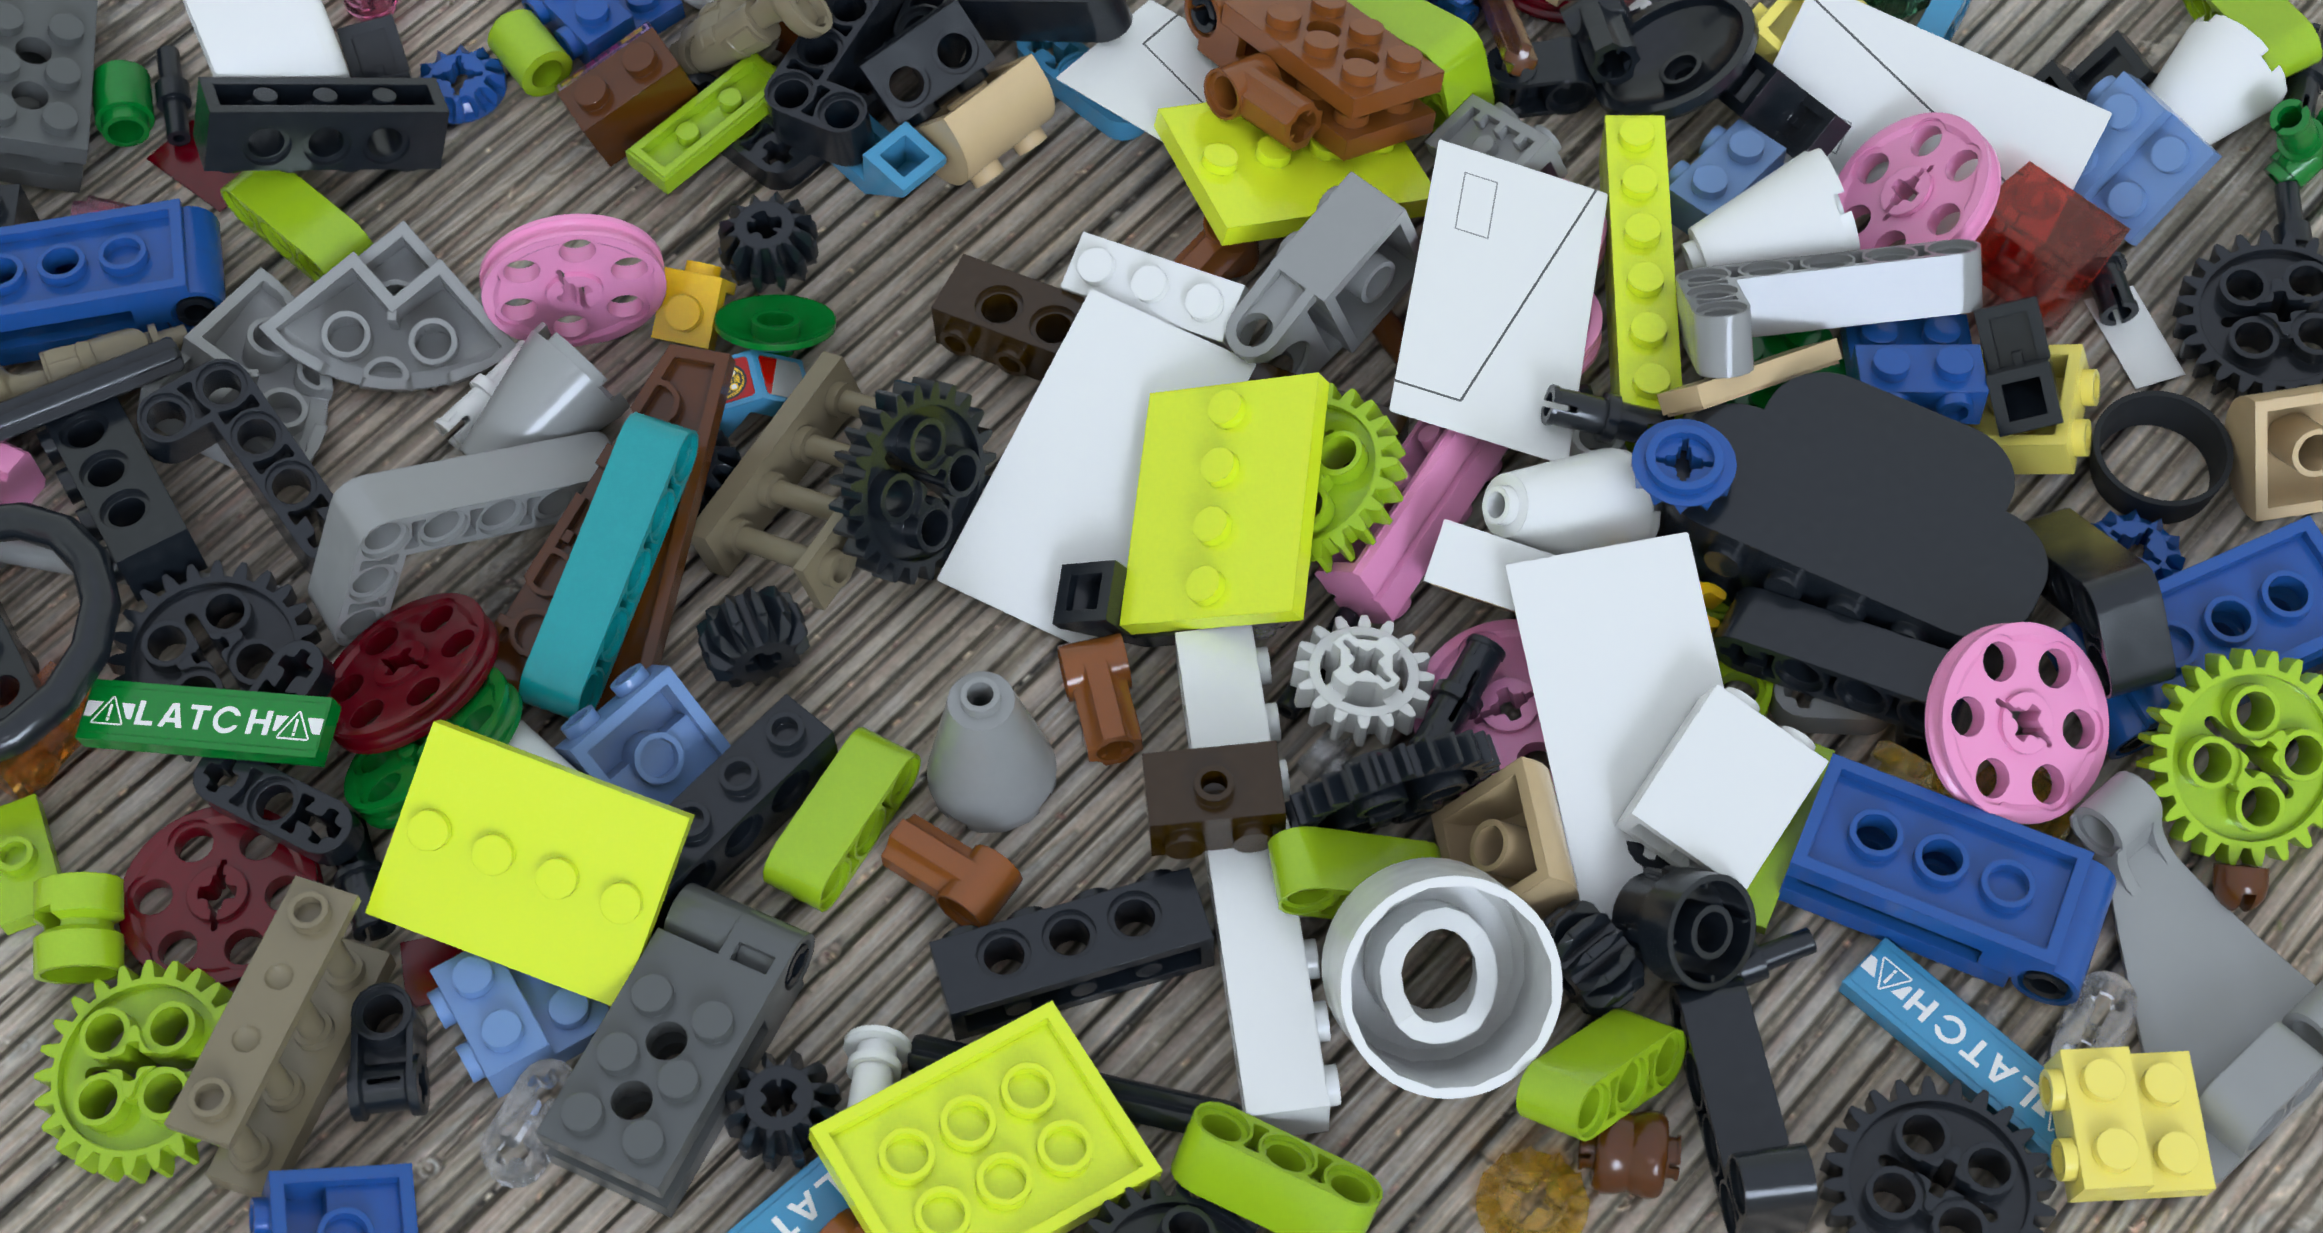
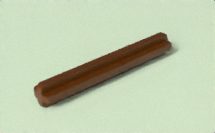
[1479,0,1538,77]

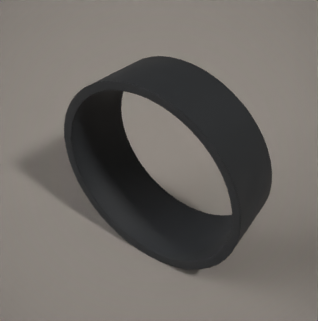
[2090,390,2234,524]

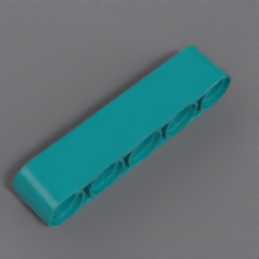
[519,412,699,718]

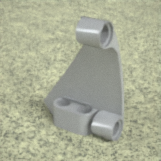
[2070,771,2323,1184]

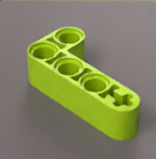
[1347,0,1495,133]

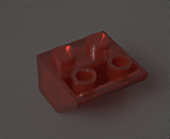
[1975,161,2131,330]

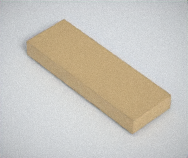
[1657,338,1843,417]

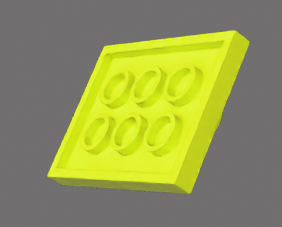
[1154,102,1431,246]
[1119,372,1330,635]
[365,719,695,1006]
[809,1001,1163,1233]

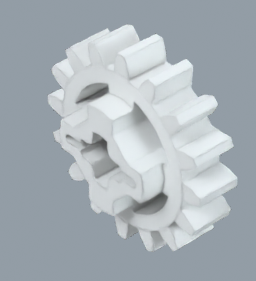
[1290,614,1435,747]

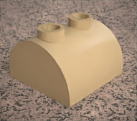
[913,53,1055,188]
[2224,384,2323,522]
[1431,756,1579,935]

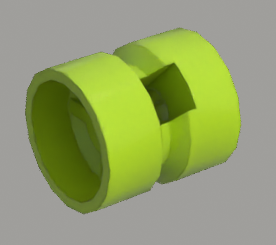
[33,872,125,985]

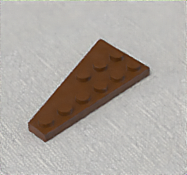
[493,344,736,711]

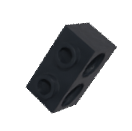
[854,0,996,127]

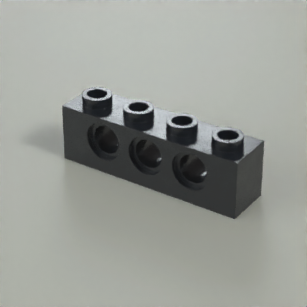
[193,77,449,174]
[36,397,208,602]
[649,694,838,942]
[929,867,1215,1041]

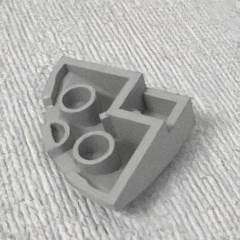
[259,220,516,392]
[138,267,333,487]

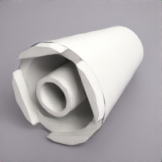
[2149,14,2287,145]
[1681,148,1860,270]
[1482,448,1661,555]

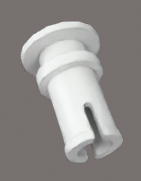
[843,1024,912,1108]

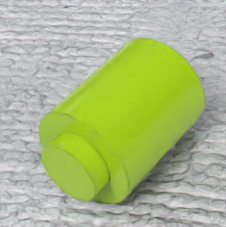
[488,9,572,97]

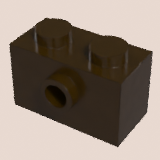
[1142,740,1286,859]

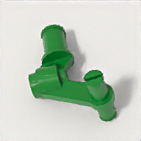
[2264,99,2323,189]

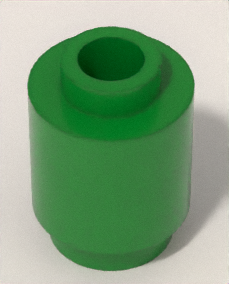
[92,59,155,147]

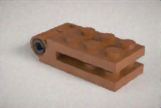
[1184,0,1445,161]

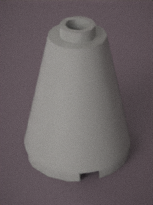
[459,322,630,455]
[927,671,1057,833]

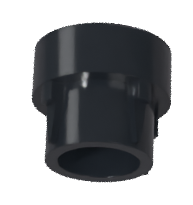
[1612,865,1756,991]

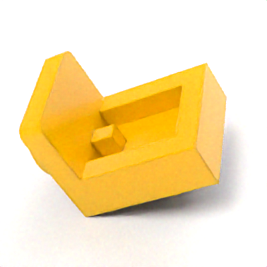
[651,260,737,351]

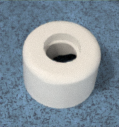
[182,0,350,77]
[1322,857,1563,1099]

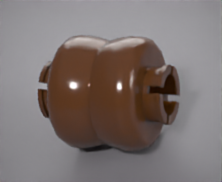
[1578,1111,1682,1199]

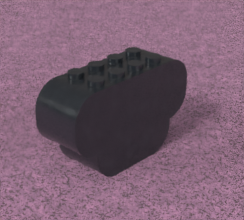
[1654,372,2048,681]

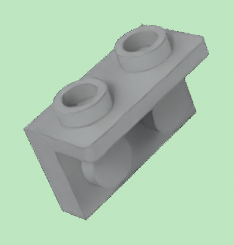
[1425,94,1568,179]

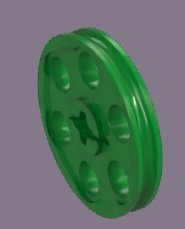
[344,666,523,829]

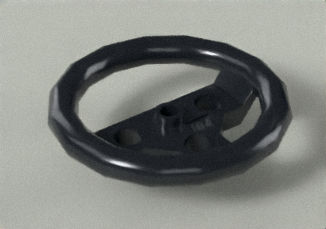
[0,502,122,763]

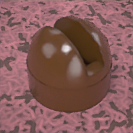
[2212,863,2270,912]

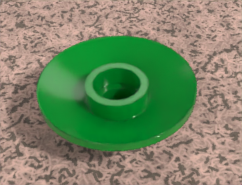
[715,294,836,357]

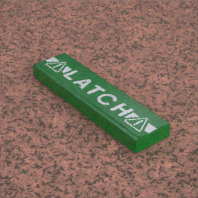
[75,679,342,767]

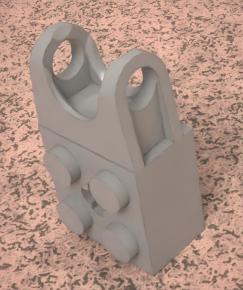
[1225,171,1420,375]

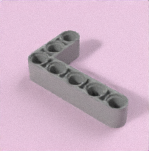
[1676,239,1983,379]
[308,432,612,646]

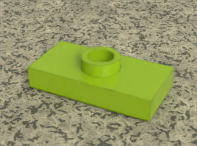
[0,794,62,935]

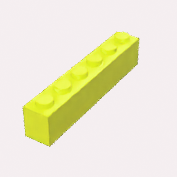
[1599,115,1683,452]

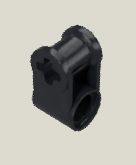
[1487,37,1596,118]
[347,982,430,1122]

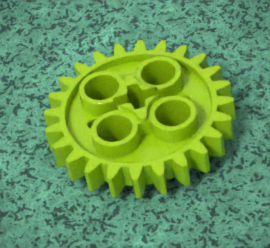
[1309,383,1408,573]
[2136,648,2323,866]
[34,960,233,1184]

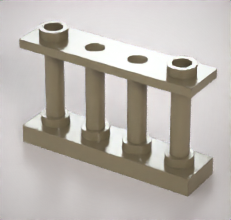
[691,351,902,610]
[164,876,396,1197]

